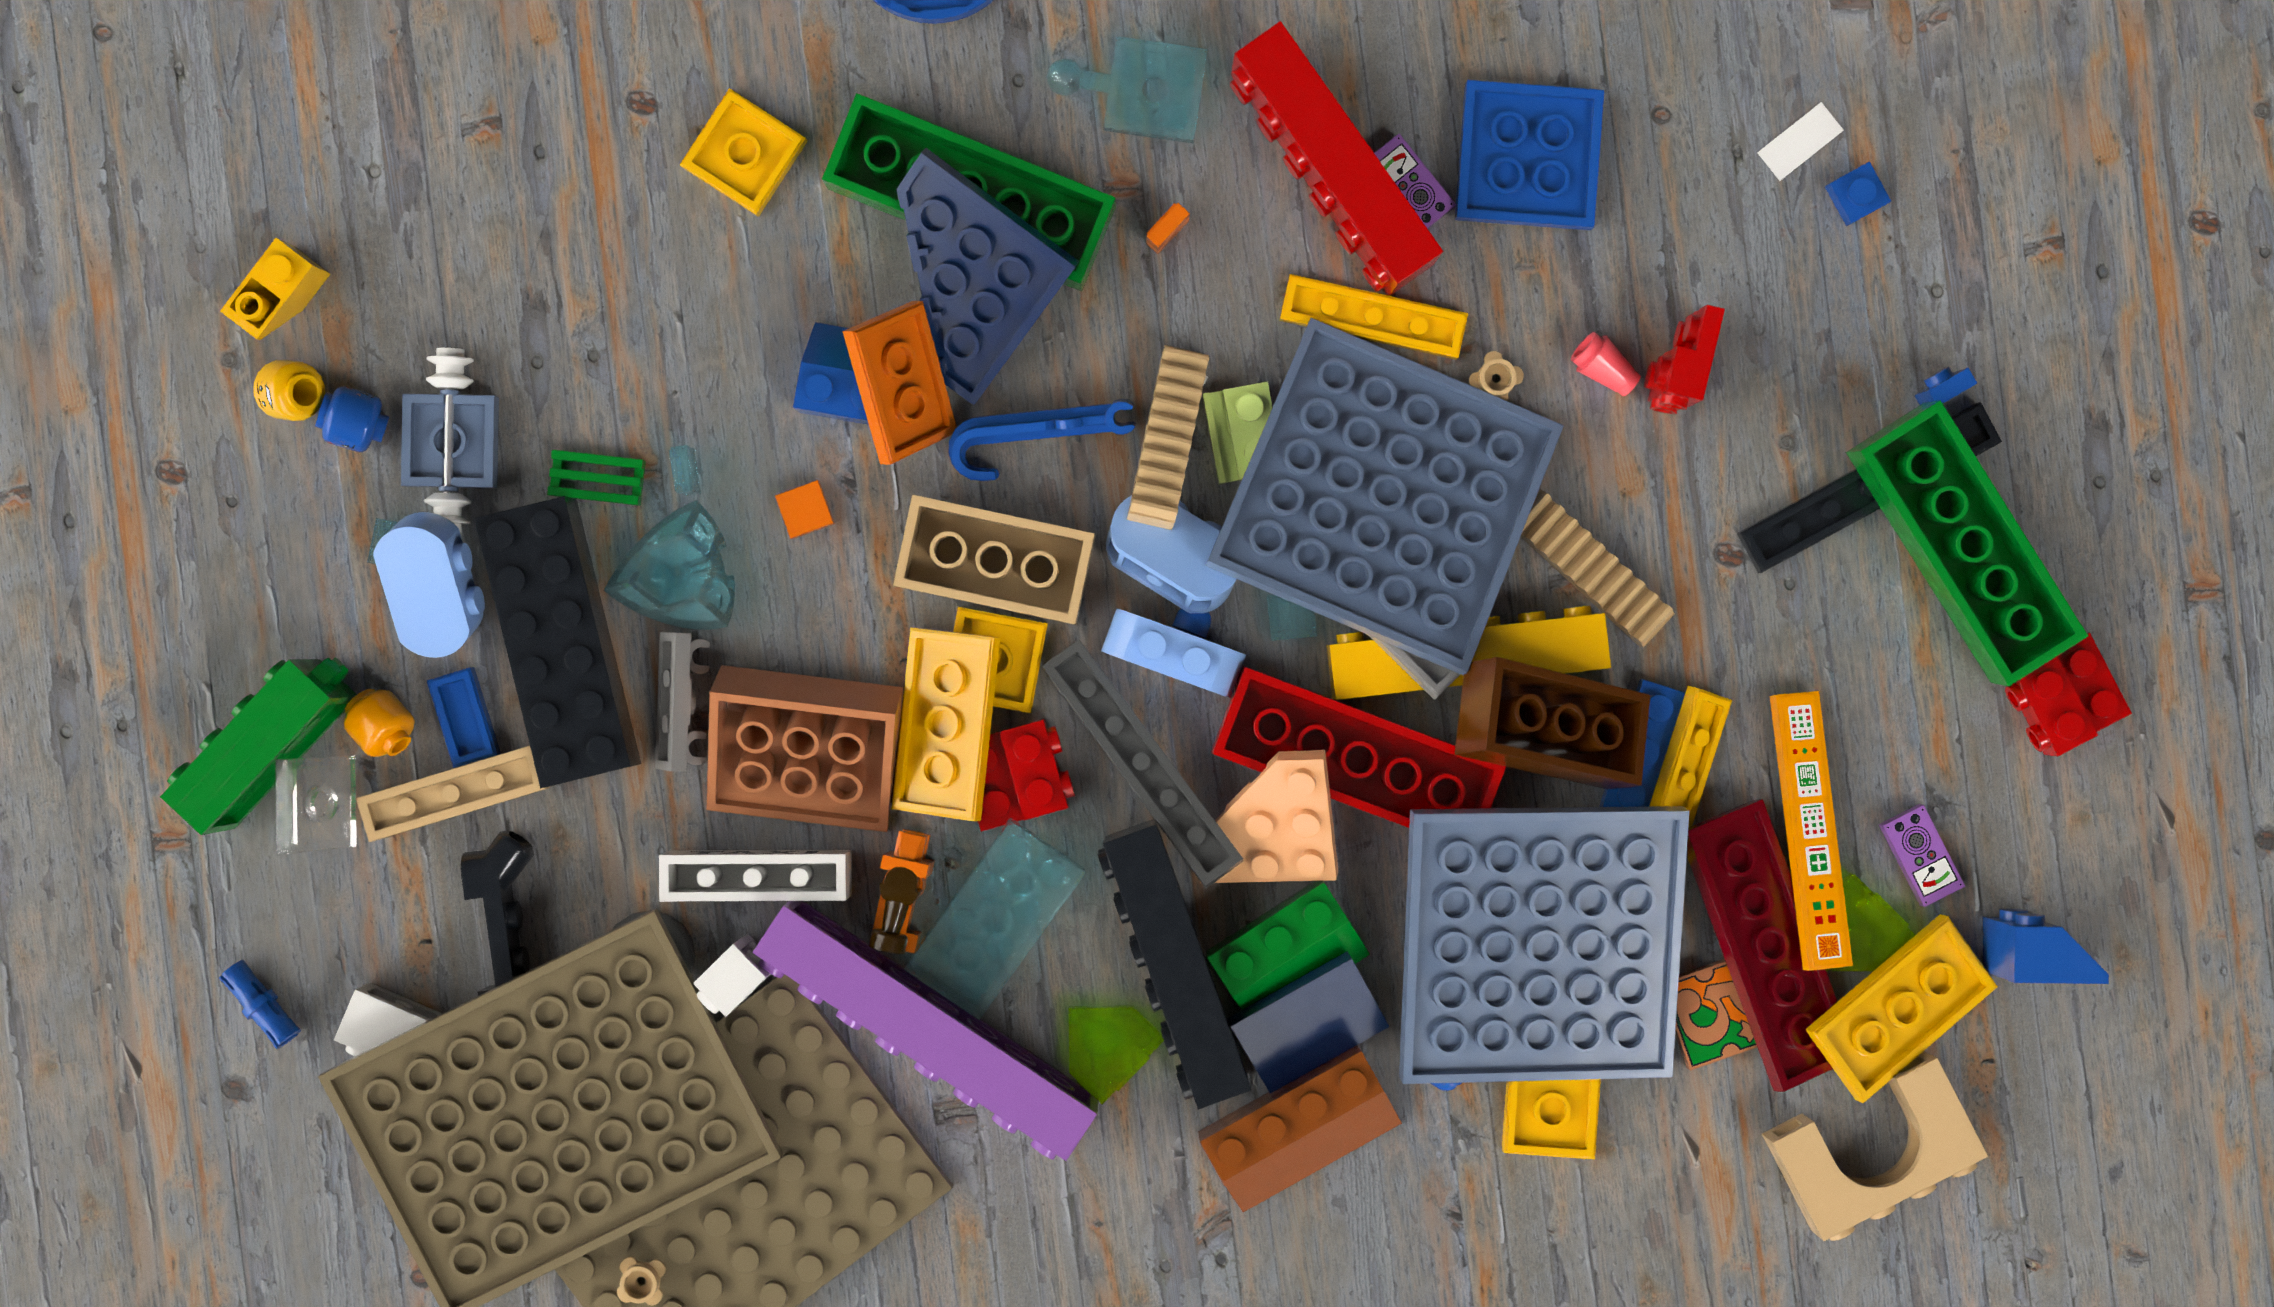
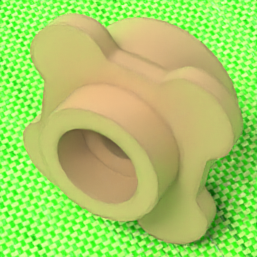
[1469,351,1524,401]
[617,1256,666,1306]

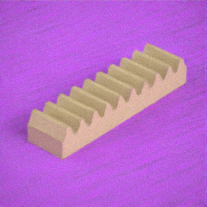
[1127,345,1209,530]
[1521,489,1675,647]
[356,746,550,842]

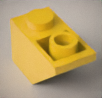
[220,238,330,340]

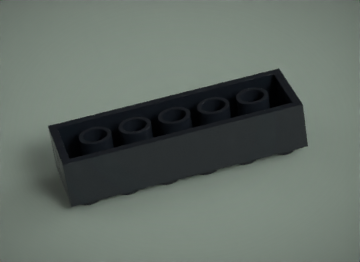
[474,496,641,789]
[1097,819,1251,1110]

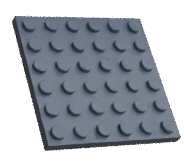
[1206,318,1564,675]
[1399,806,1689,1084]

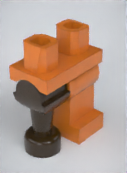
[868,829,935,954]

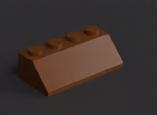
[1198,1045,1402,1212]

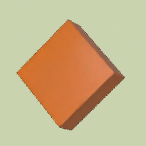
[1146,203,1190,254]
[775,480,835,539]

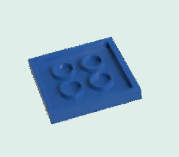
[1455,80,1604,230]

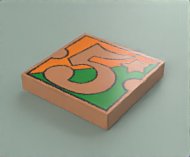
[1675,959,1757,1071]

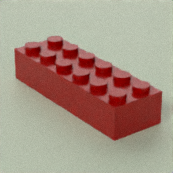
[1229,21,1444,296]
[1211,667,1506,828]

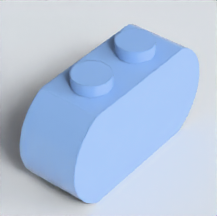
[1106,495,1237,613]
[373,512,485,658]
[1101,608,1246,698]

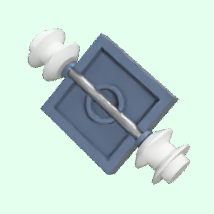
[401,348,499,533]

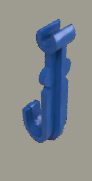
[948,399,1136,481]

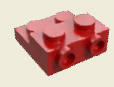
[1644,305,1725,414]
[2005,632,2132,757]
[978,719,1075,832]

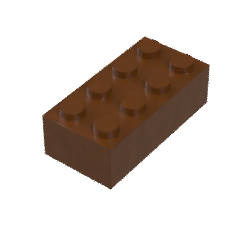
[1454,657,1651,790]

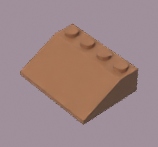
[706,665,903,832]

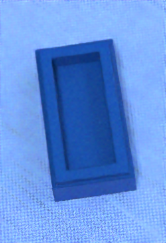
[427,667,501,768]

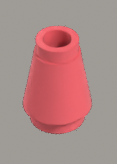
[1571,332,1641,397]

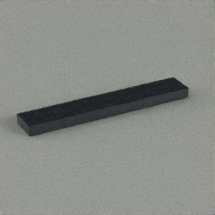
[1737,402,2002,573]

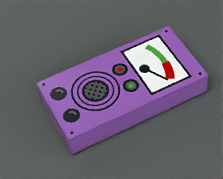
[1374,134,1456,229]
[1879,804,1965,907]

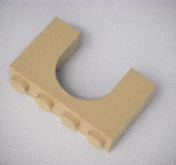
[1762,1051,1988,1241]

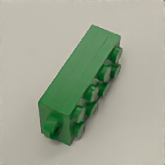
[160,657,357,835]

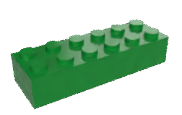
[822,93,1116,292]
[1846,400,2088,686]

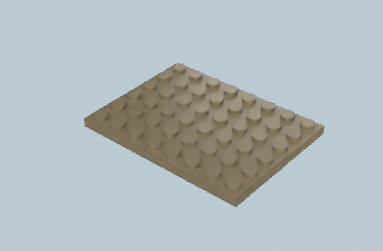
[318,908,783,1307]
[555,974,953,1307]

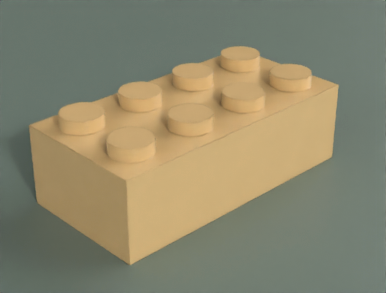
[893,495,1095,625]

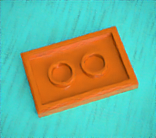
[842,301,957,465]

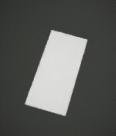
[1757,102,1844,181]

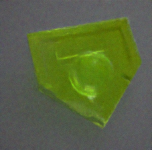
[1826,873,1915,971]
[1068,1005,1164,1105]

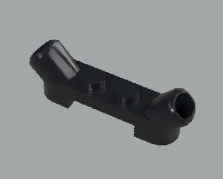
[461,831,534,996]

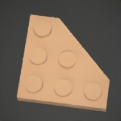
[1200,750,1338,883]

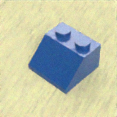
[793,322,869,425]
[1983,909,2109,984]

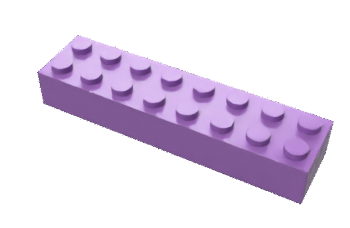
[752,901,1099,1161]

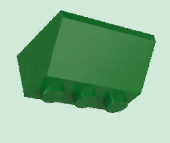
[1206,881,1370,1010]

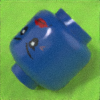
[315,386,389,453]

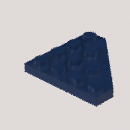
[896,148,1079,405]

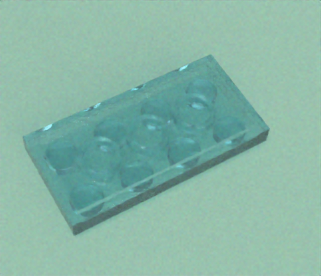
[904,818,1086,1020]

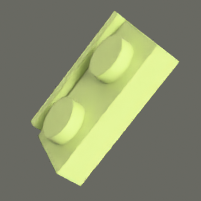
[1202,381,1273,484]

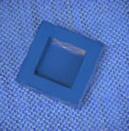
[1825,161,1892,227]
[1914,367,1977,405]

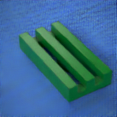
[547,450,646,506]

